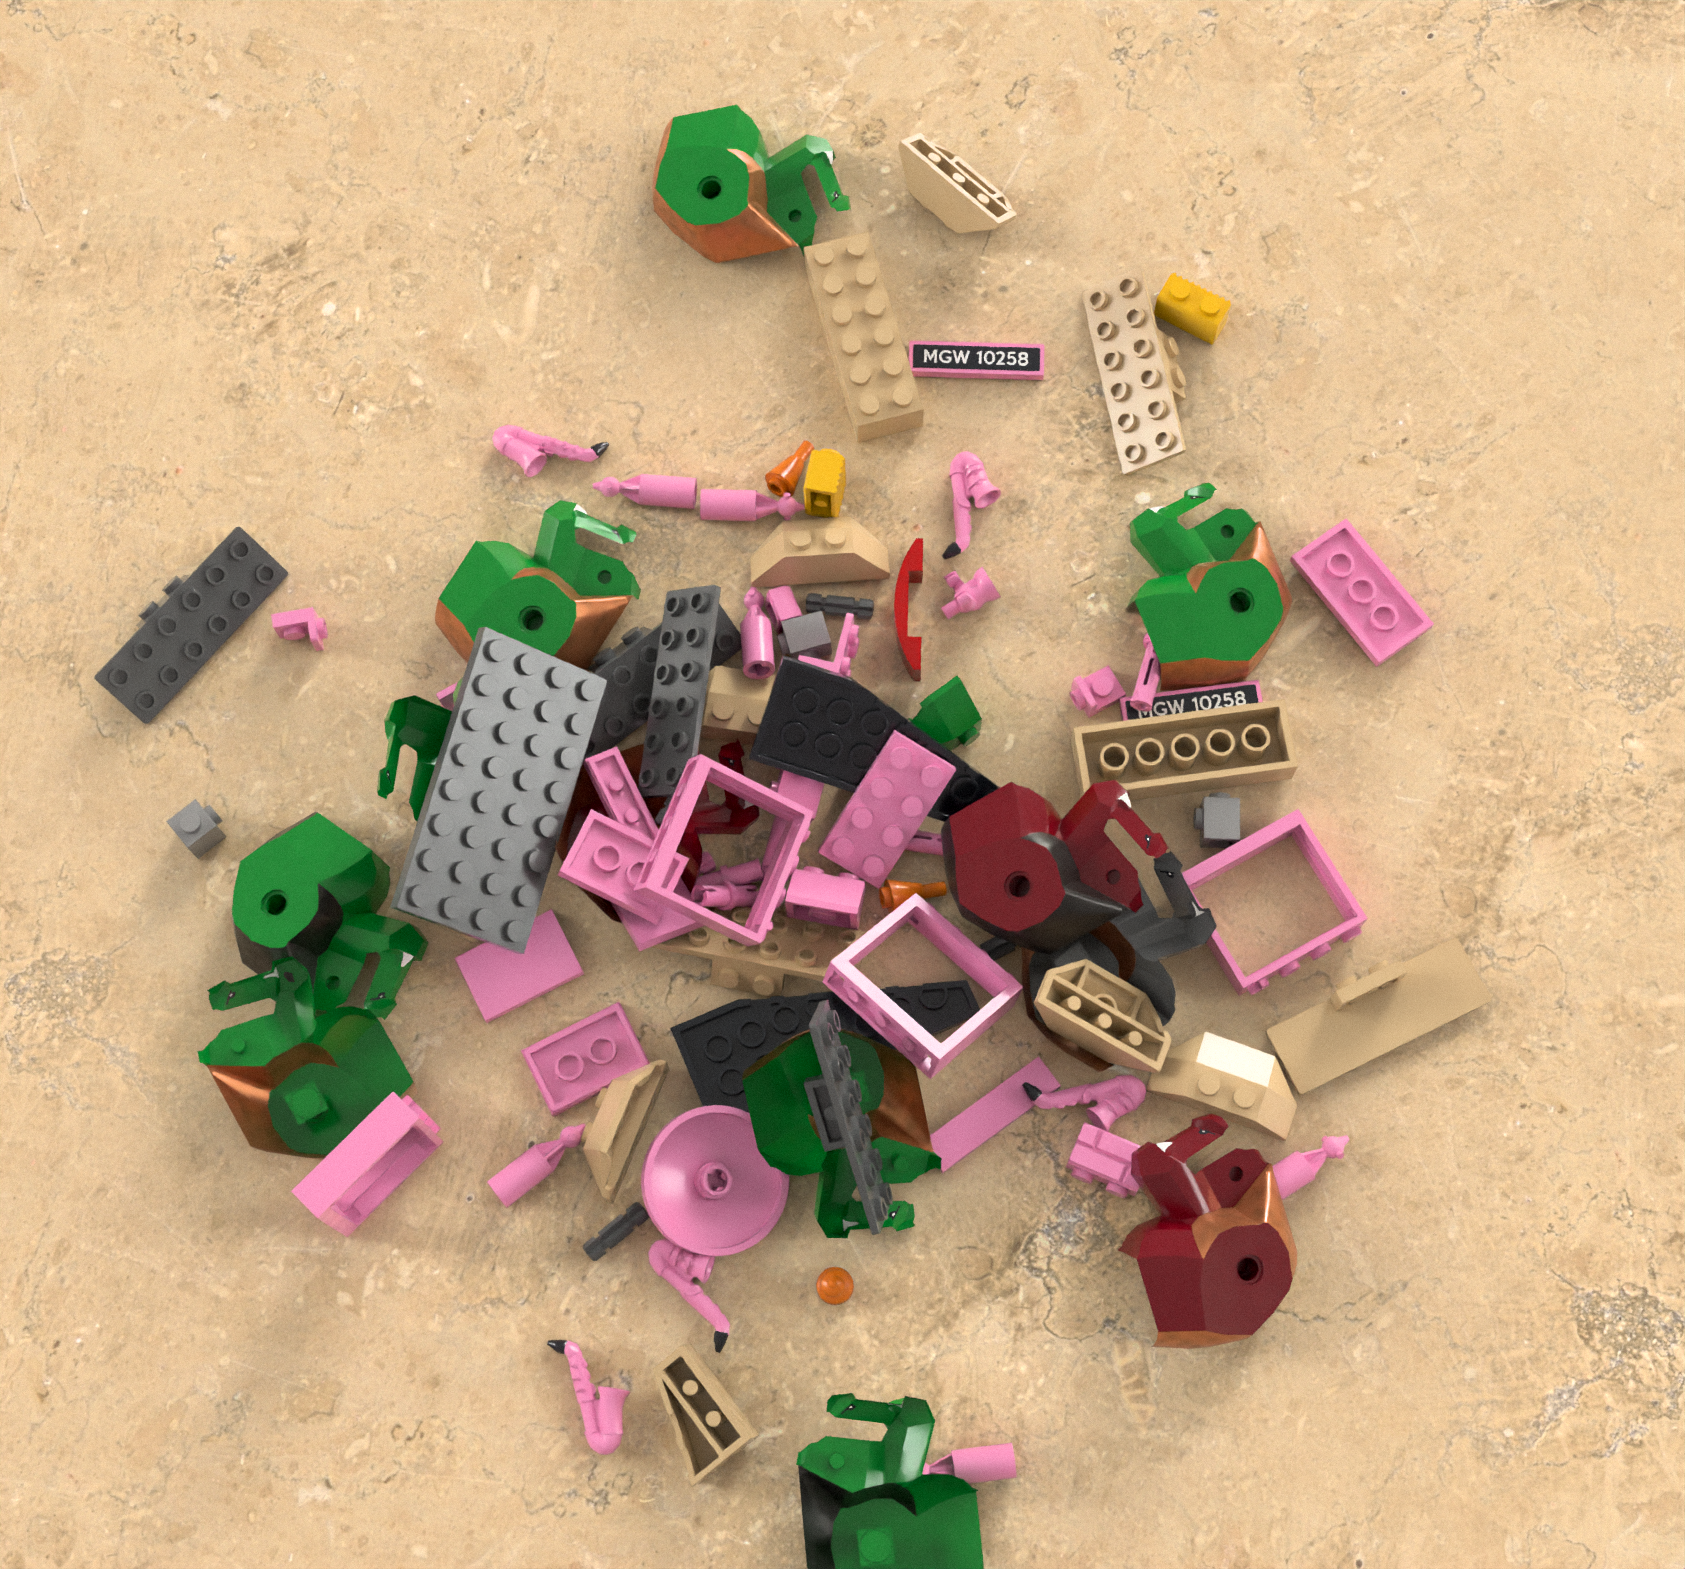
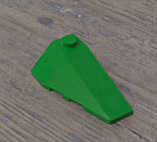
[908,676,982,751]

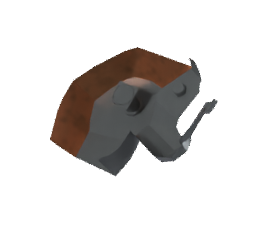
[1022,851,1217,1072]

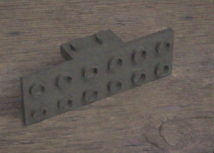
[94,527,288,724]
[638,585,721,798]
[581,604,742,766]
[804,1000,893,1235]

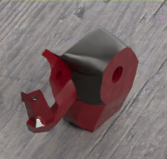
[941,780,1169,955]

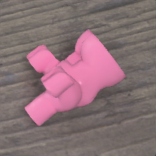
[941,567,1001,619]

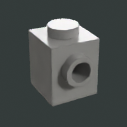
[777,611,832,660]
[1193,792,1240,848]
[166,799,226,859]

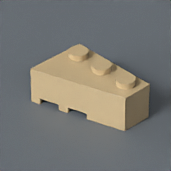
[653,1344,760,1487]

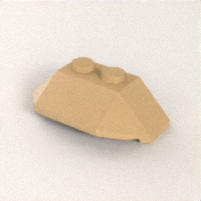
[898,133,1017,234]
[750,516,890,587]
[700,666,776,745]
[1034,959,1172,1073]
[1146,1032,1297,1141]
[581,1059,669,1204]

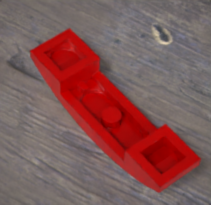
[894,538,923,681]

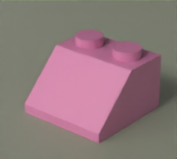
[785,866,866,930]

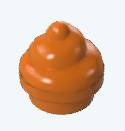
[816,1267,854,1305]

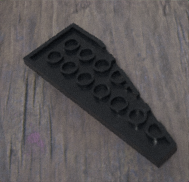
[749,655,1001,822]
[670,980,980,1113]

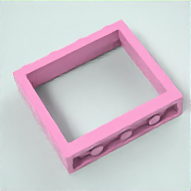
[633,754,814,946]
[1182,809,1368,996]
[823,893,1023,1079]
[291,1092,443,1237]

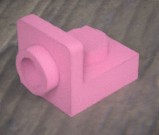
[271,607,328,651]
[1070,665,1126,718]

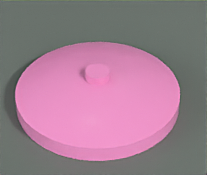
[641,1105,789,1256]

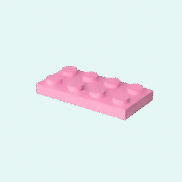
[1290,518,1434,667]
[818,730,956,889]

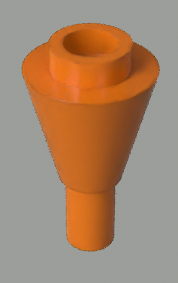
[765,441,815,497]
[879,879,947,913]

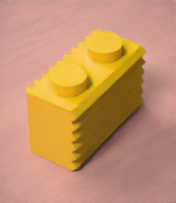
[1154,273,1231,345]
[803,449,846,518]

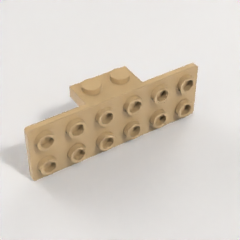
[1082,267,1186,475]
[651,901,867,997]
[1266,938,1492,1095]

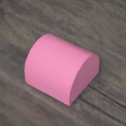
[764,586,803,634]

